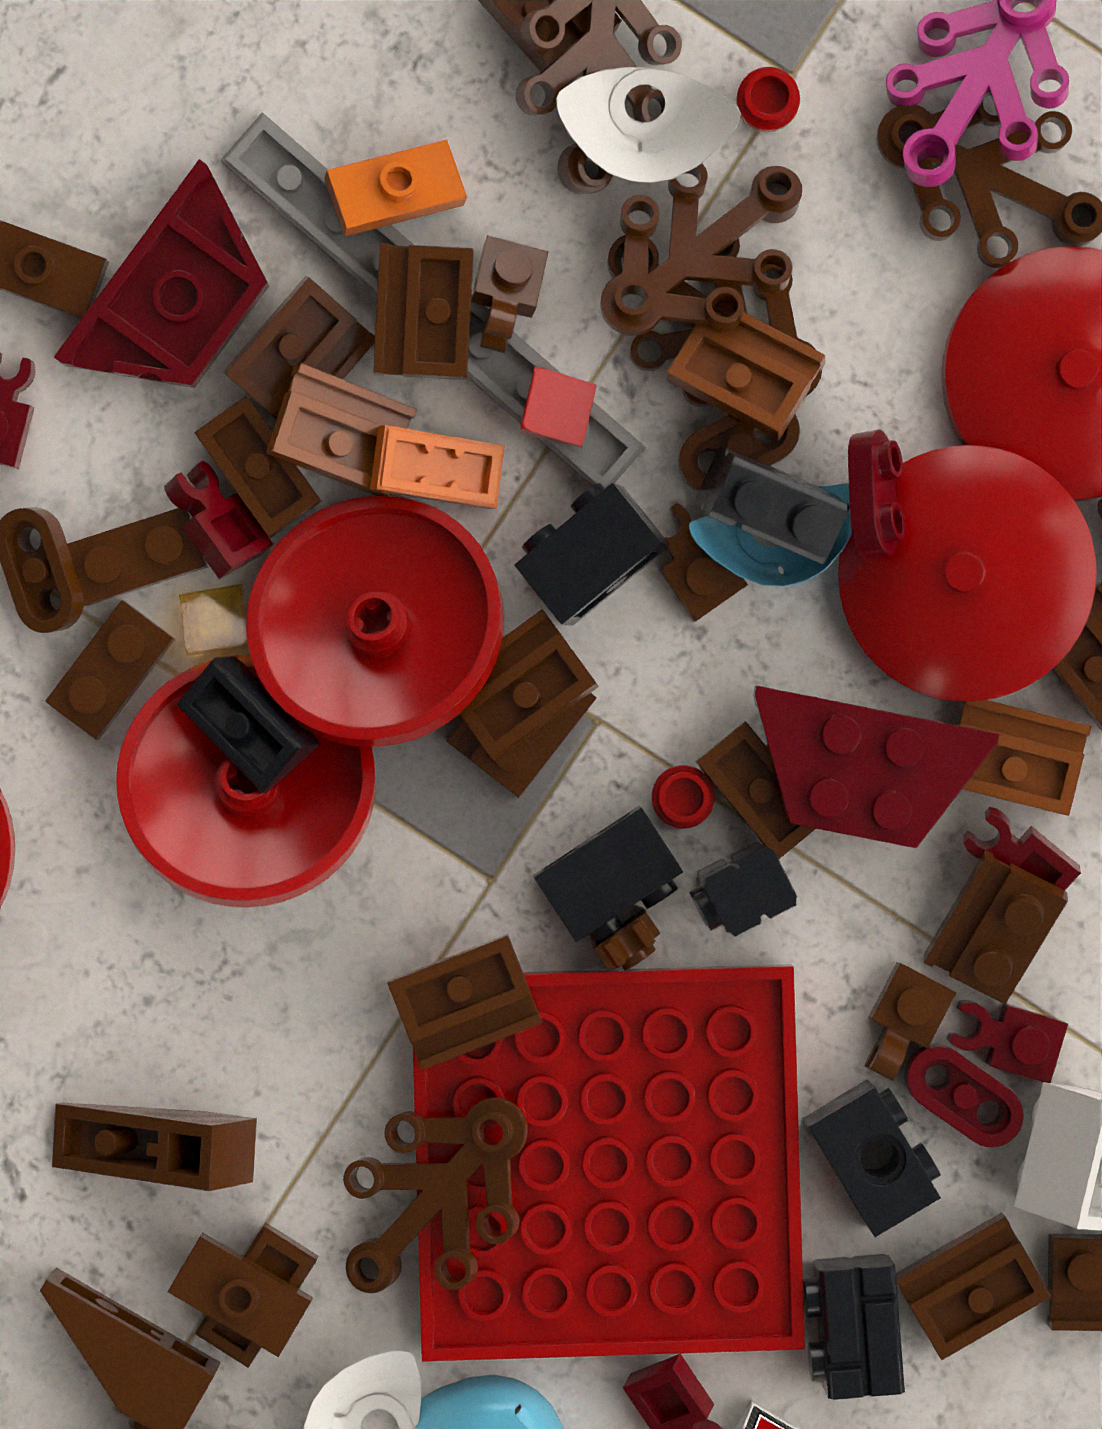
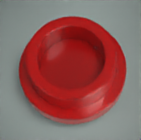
[736,67,800,132]
[651,765,715,829]

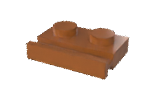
[667,302,825,441]
[266,363,417,496]
[957,700,1092,816]

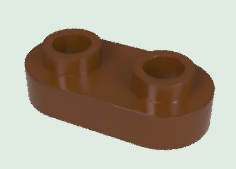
[678,414,800,491]
[0,507,84,633]

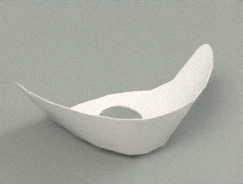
[556,67,741,183]
[304,1350,421,1429]

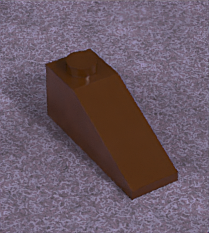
[52,1103,257,1191]
[40,1268,221,1429]

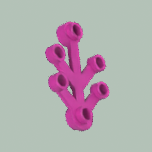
[886,0,1069,187]

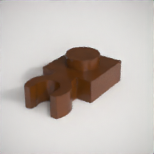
[659,503,748,622]
[592,908,661,971]

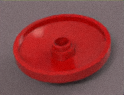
[941,246,1102,501]
[838,445,1097,702]
[246,496,504,747]
[116,655,376,908]

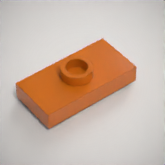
[324,139,467,237]
[370,425,505,509]

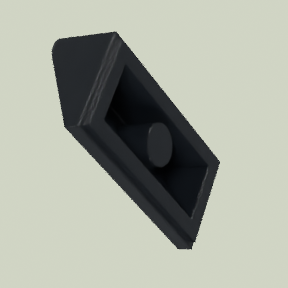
[177,656,320,794]

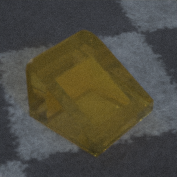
[179,584,248,657]

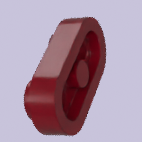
[848,429,906,559]
[904,1044,1024,1148]

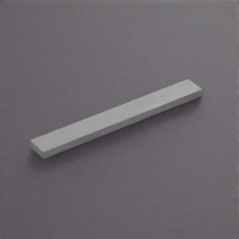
[221,112,645,488]

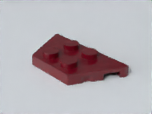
[54,159,269,388]
[753,686,999,848]

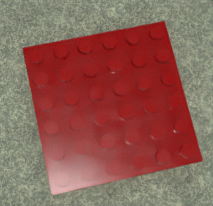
[413,964,805,1362]

